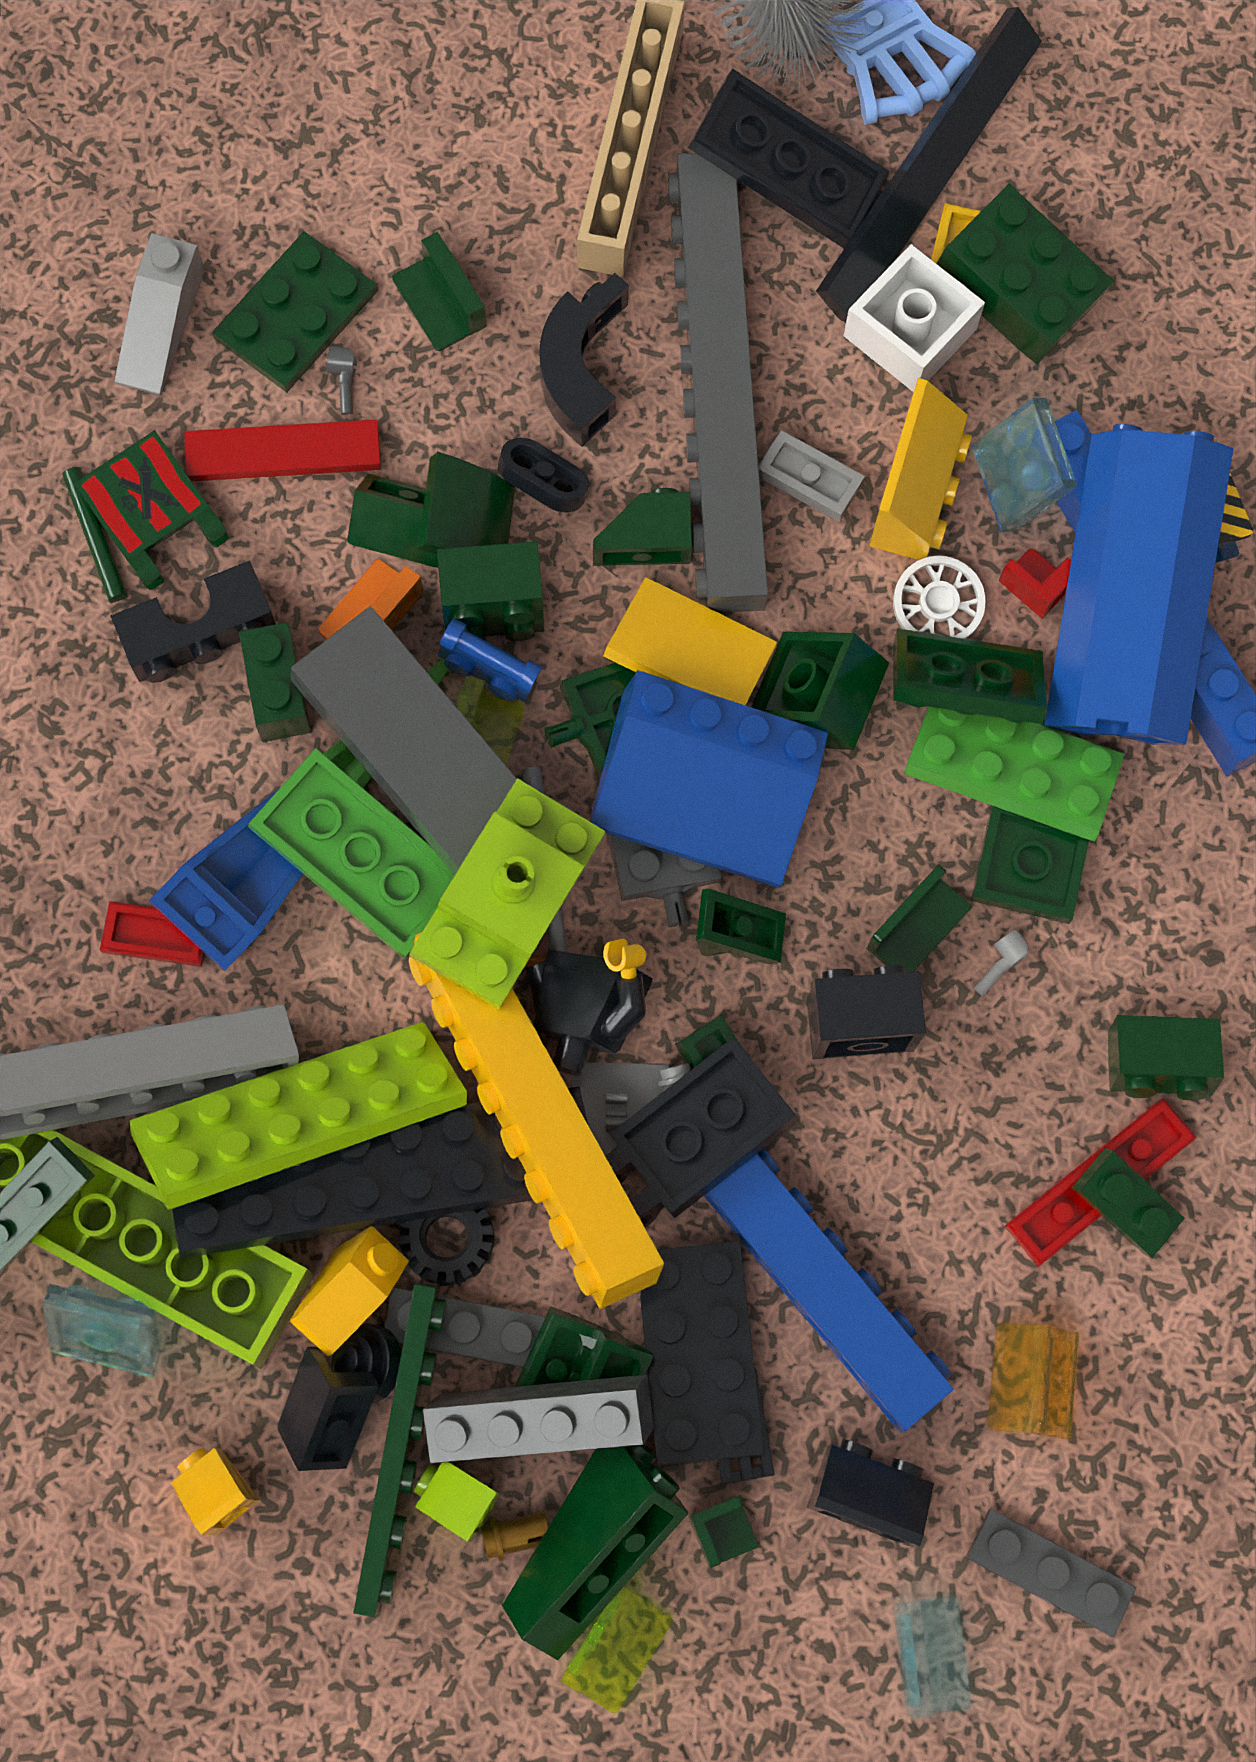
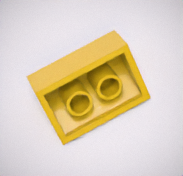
[869,378,972,560]

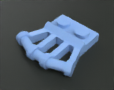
[822,0,976,125]

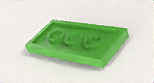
[904,707,1125,842]
[248,748,455,959]

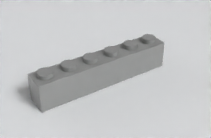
[0,1004,299,1140]

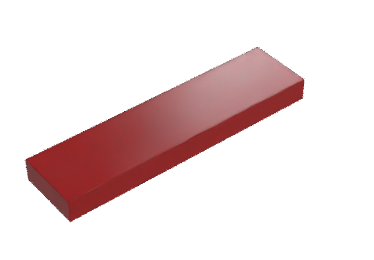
[184,419,381,482]
[1004,1098,1197,1267]

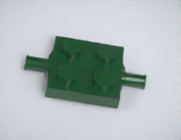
[544,662,636,775]

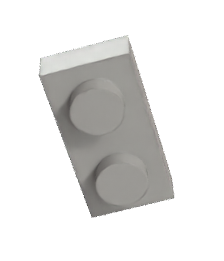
[758,430,865,522]

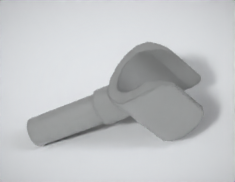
[973,930,1028,997]

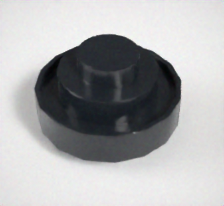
[331,1323,401,1403]

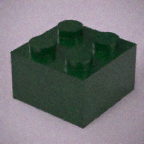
[437,541,545,641]

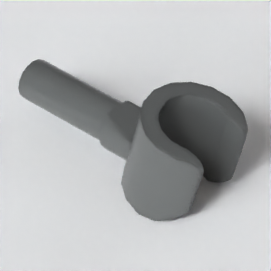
[326,346,357,415]

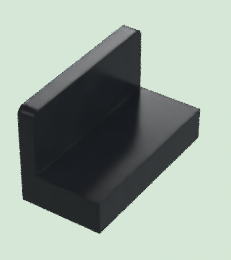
[277,1346,379,1471]

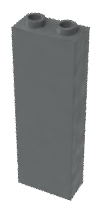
[291,605,517,875]

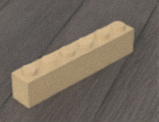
[577,0,685,277]

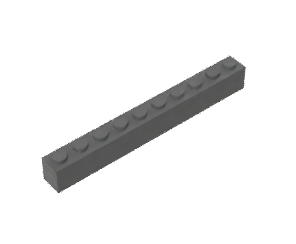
[668,153,768,613]

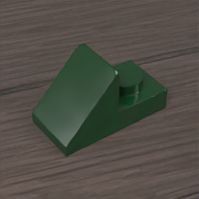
[696,888,786,964]

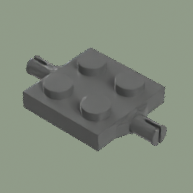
[607,834,722,927]

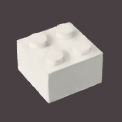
[843,244,985,392]

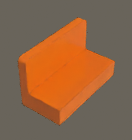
[318,559,424,639]

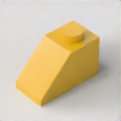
[290,1226,409,1356]
[171,1447,260,1535]

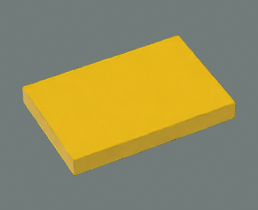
[603,577,777,706]

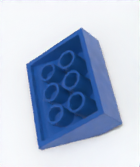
[590,670,828,888]

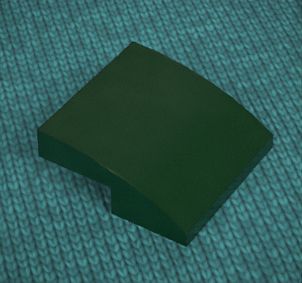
[418,451,515,554]
[515,1306,654,1387]

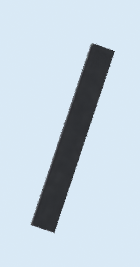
[816,7,1042,323]

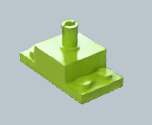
[409,778,606,1010]

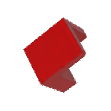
[999,548,1071,619]

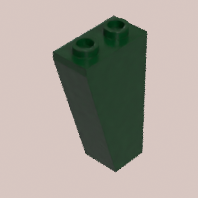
[502,1443,689,1660]

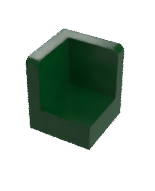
[688,1495,759,1568]

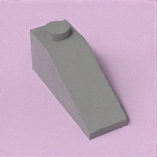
[114,233,205,396]

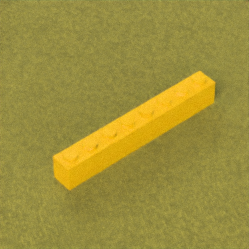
[409,932,664,1309]

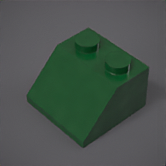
[752,632,889,750]

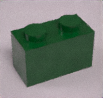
[239,622,311,742]
[1108,1015,1224,1101]

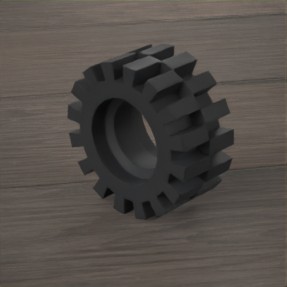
[398,1208,495,1286]

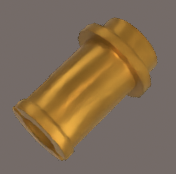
[481,1511,548,1562]

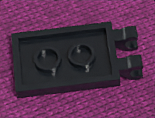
[605,1037,799,1228]

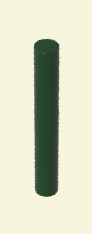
[62,467,128,603]

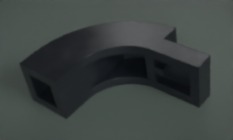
[539,273,629,447]

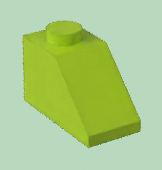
[413,1462,501,1542]

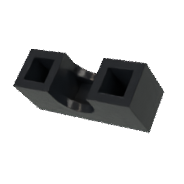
[110,560,276,683]

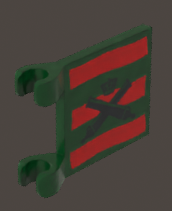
[73,430,229,590]

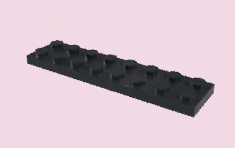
[172,1086,588,1259]

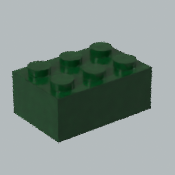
[936,184,1114,365]

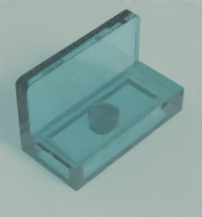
[893,1596,971,1718]

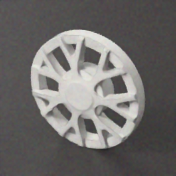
[893,556,986,639]

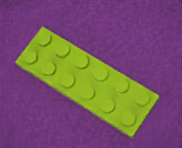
[129,1021,467,1210]

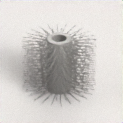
[709,0,867,92]

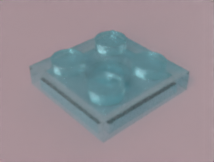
[971,398,1077,532]
[43,1284,159,1378]

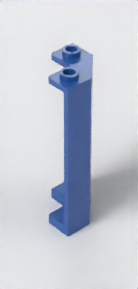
[1044,424,1234,745]

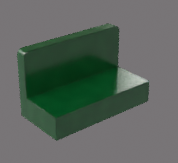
[392,231,487,351]
[347,473,438,567]
[866,864,972,972]

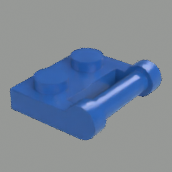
[437,618,543,702]

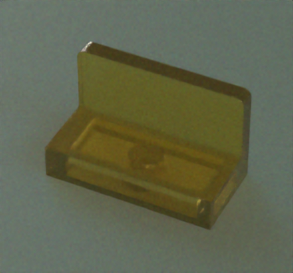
[988,1323,1079,1440]

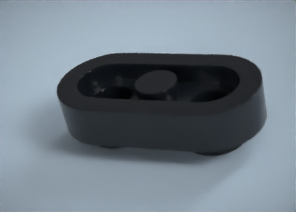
[498,438,589,513]

